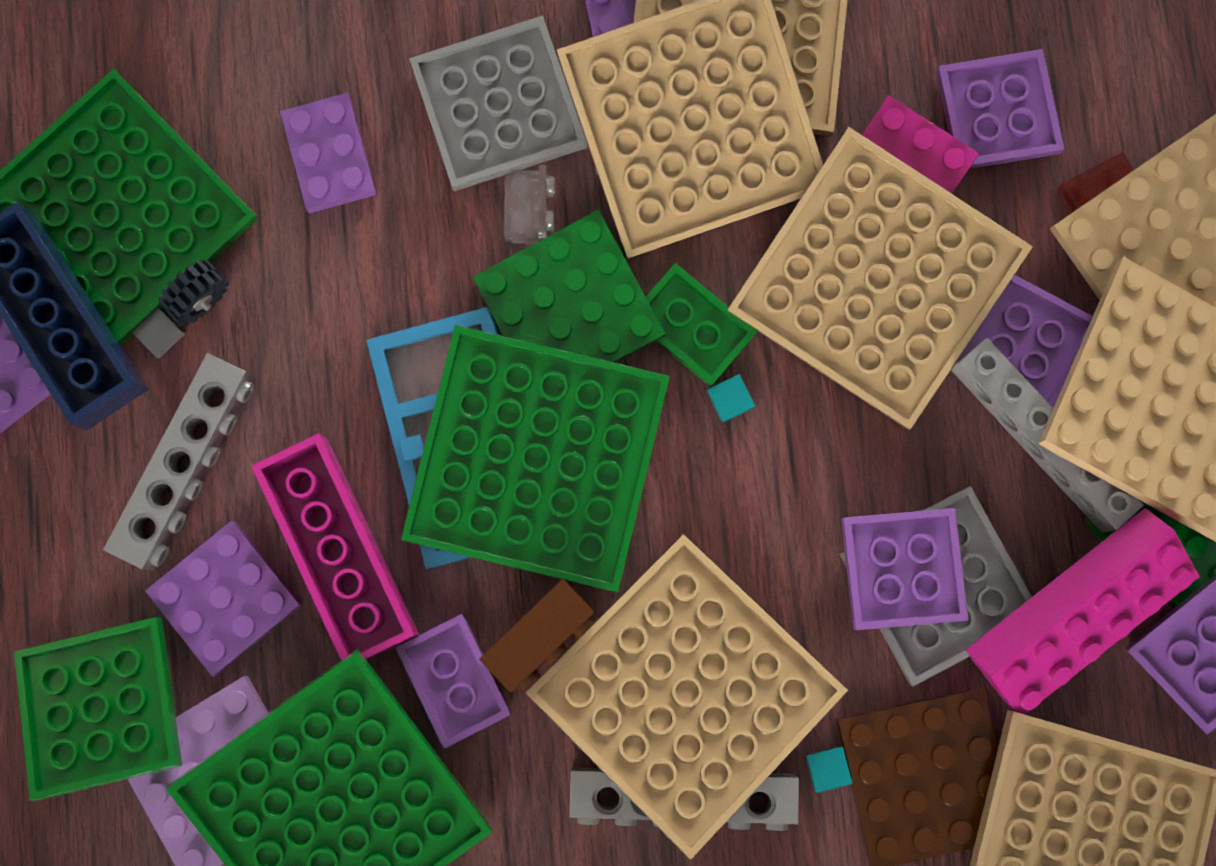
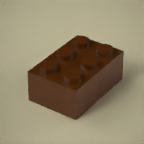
[479,579,595,693]

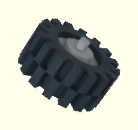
[158,259,229,326]

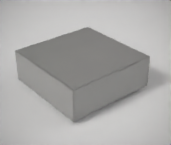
[132,308,185,359]

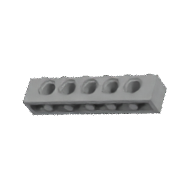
[951,338,1144,533]
[103,353,255,571]
[569,767,799,831]

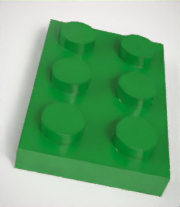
[646,263,758,388]

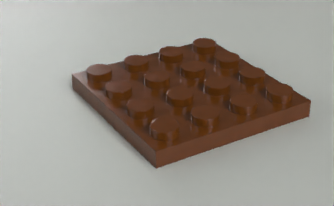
[836,688,998,866]

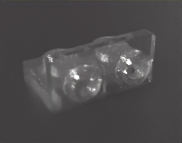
[504,165,555,243]

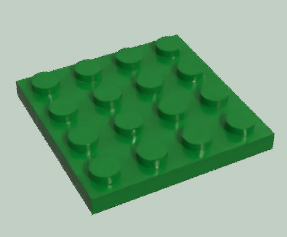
[473,209,666,363]
[14,617,182,801]

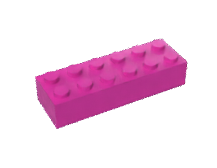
[251,433,420,661]
[966,508,1200,715]

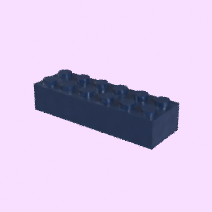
[0,202,149,430]

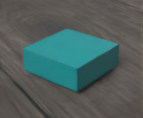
[706,374,755,423]
[805,746,853,793]

